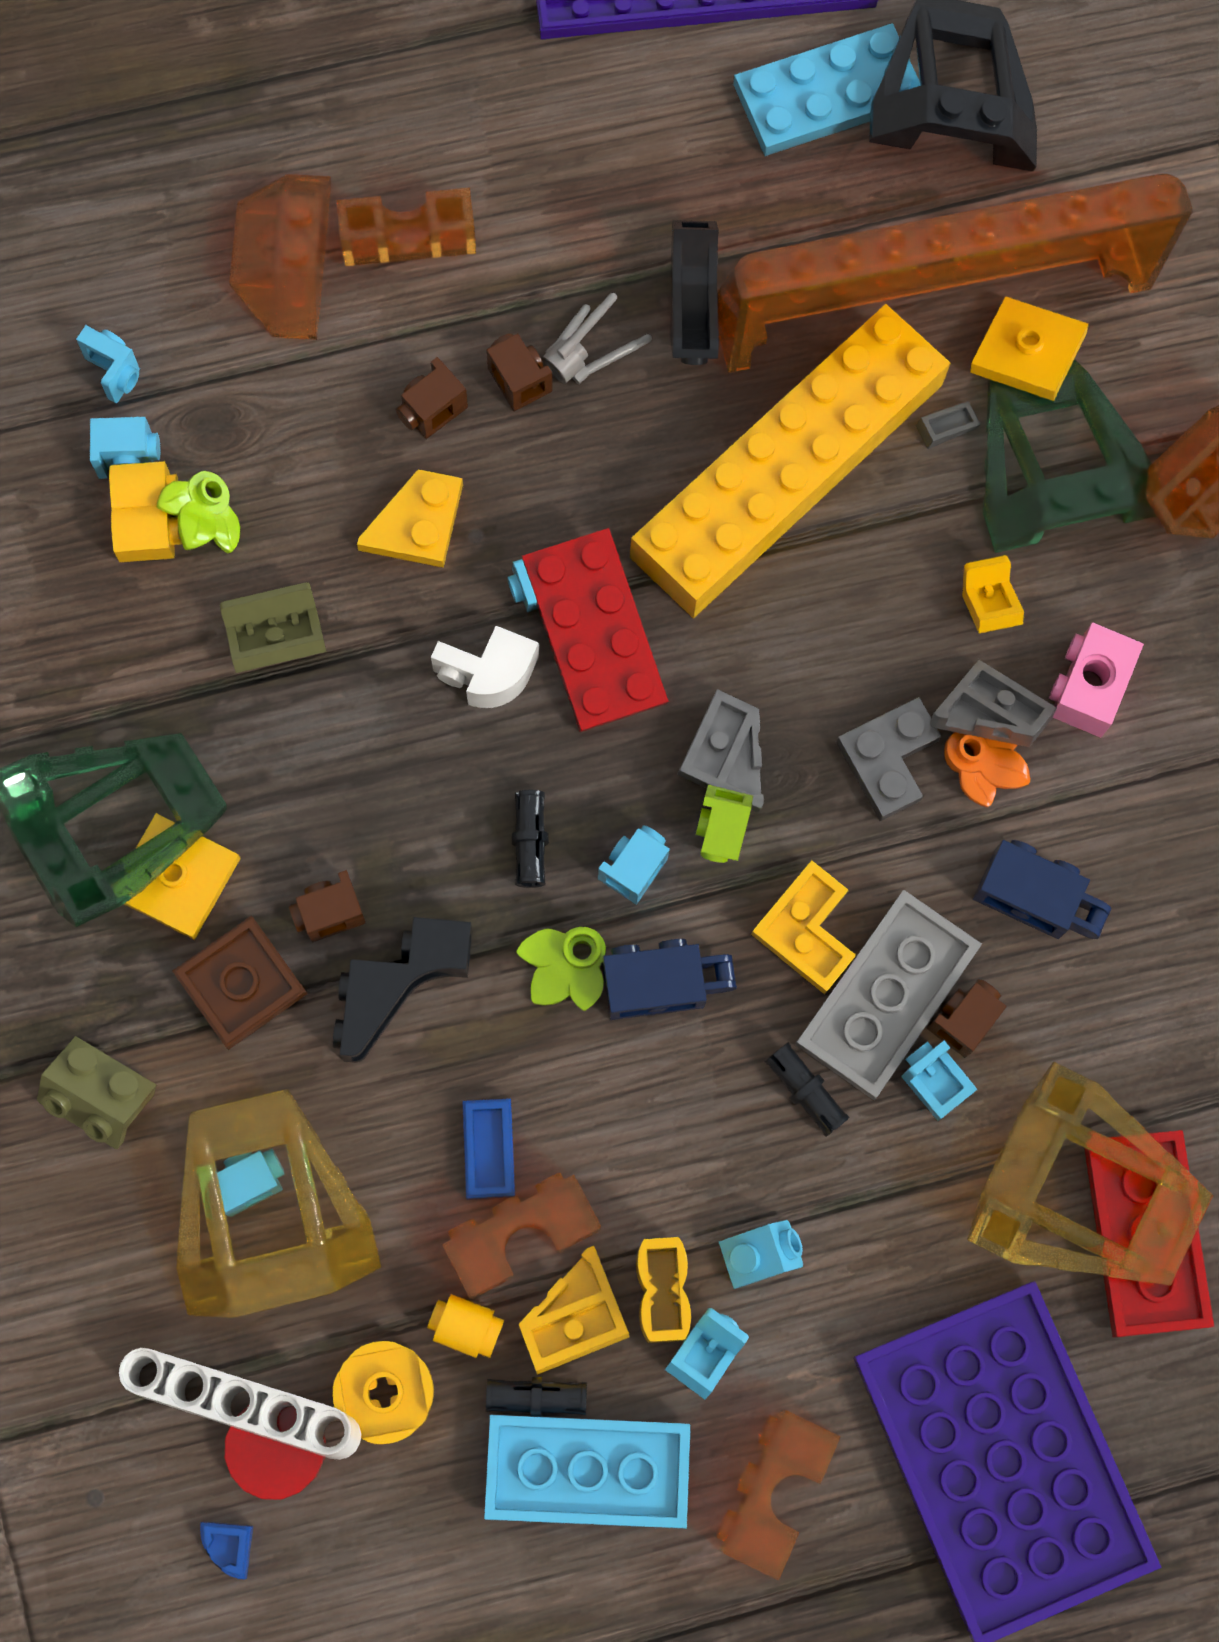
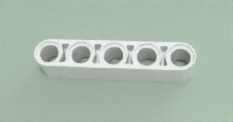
[119,1348,361,1460]

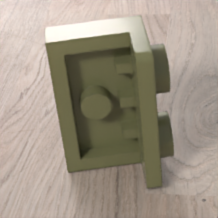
[220,582,327,673]
[37,1036,157,1149]

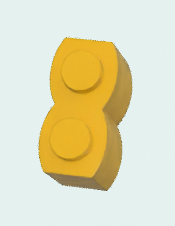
[109,461,182,562]
[636,1237,691,1343]

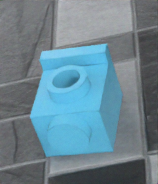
[90,417,161,479]
[598,825,670,905]
[202,1148,285,1217]

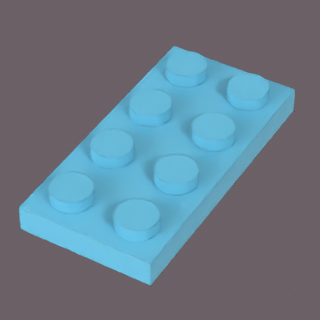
[733,23,921,156]
[484,1415,690,1529]

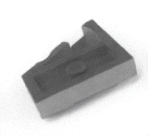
[930,660,1057,747]
[677,689,764,813]

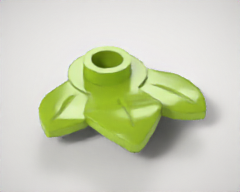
[157,471,240,553]
[517,927,606,1011]

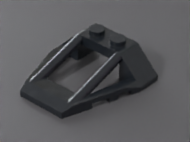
[869,0,1037,172]

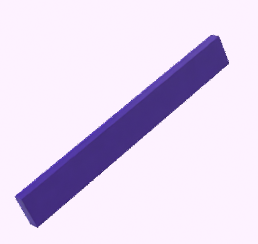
[536,0,878,39]

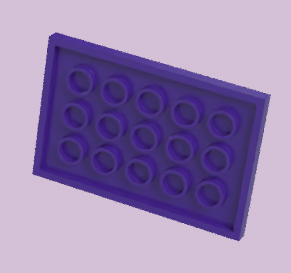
[853,1281,1162,1642]

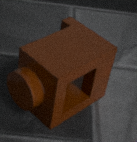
[486,333,552,411]
[395,357,468,439]
[289,870,366,943]
[927,979,1007,1058]

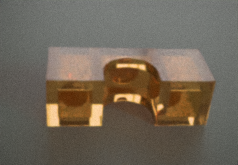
[336,187,476,266]
[442,1172,602,1300]
[716,1410,841,1581]

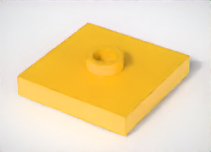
[970,296,1088,401]
[109,813,241,940]

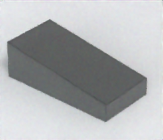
[916,401,981,449]

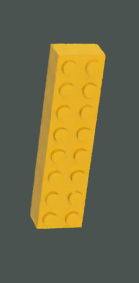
[630,304,951,619]

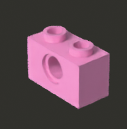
[1048,622,1144,738]

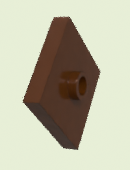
[172,915,307,1050]

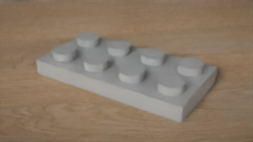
[795,890,982,1100]

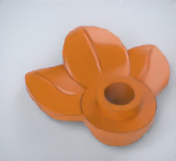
[944,732,1030,808]

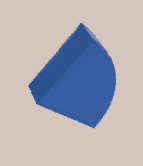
[200,1521,253,1580]

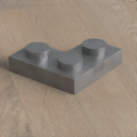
[836,697,941,821]

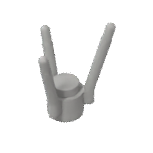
[541,293,652,384]

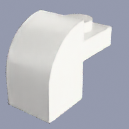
[431,626,539,708]

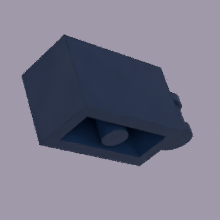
[973,840,1112,939]
[602,939,737,1020]

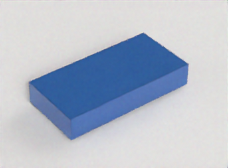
[463,1099,515,1200]

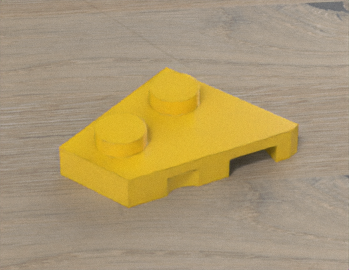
[357,469,463,568]
[518,1246,630,1375]

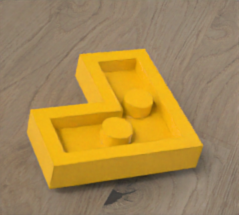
[751,860,856,995]

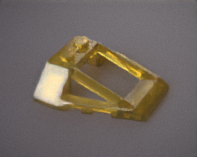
[967,1062,1213,1286]
[176,1089,381,1318]

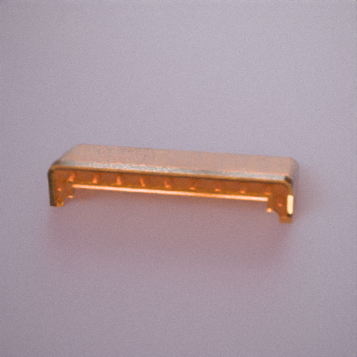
[717,174,1193,373]

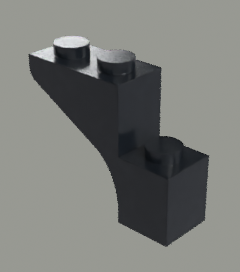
[670,220,719,365]
[333,917,473,1063]

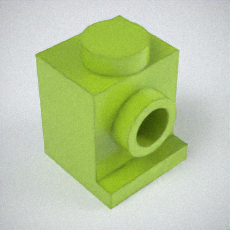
[695,785,753,863]

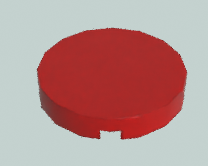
[224,1405,326,1500]

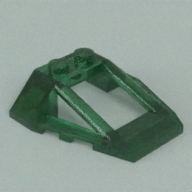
[983,359,1168,553]
[0,733,227,927]

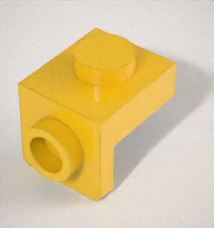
[962,555,1024,633]

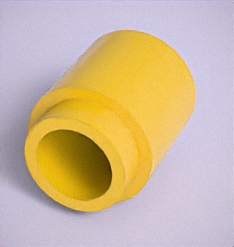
[427,1294,504,1358]

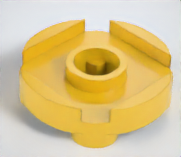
[333,1341,434,1444]

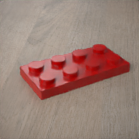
[521,528,669,732]
[1083,1130,1214,1338]

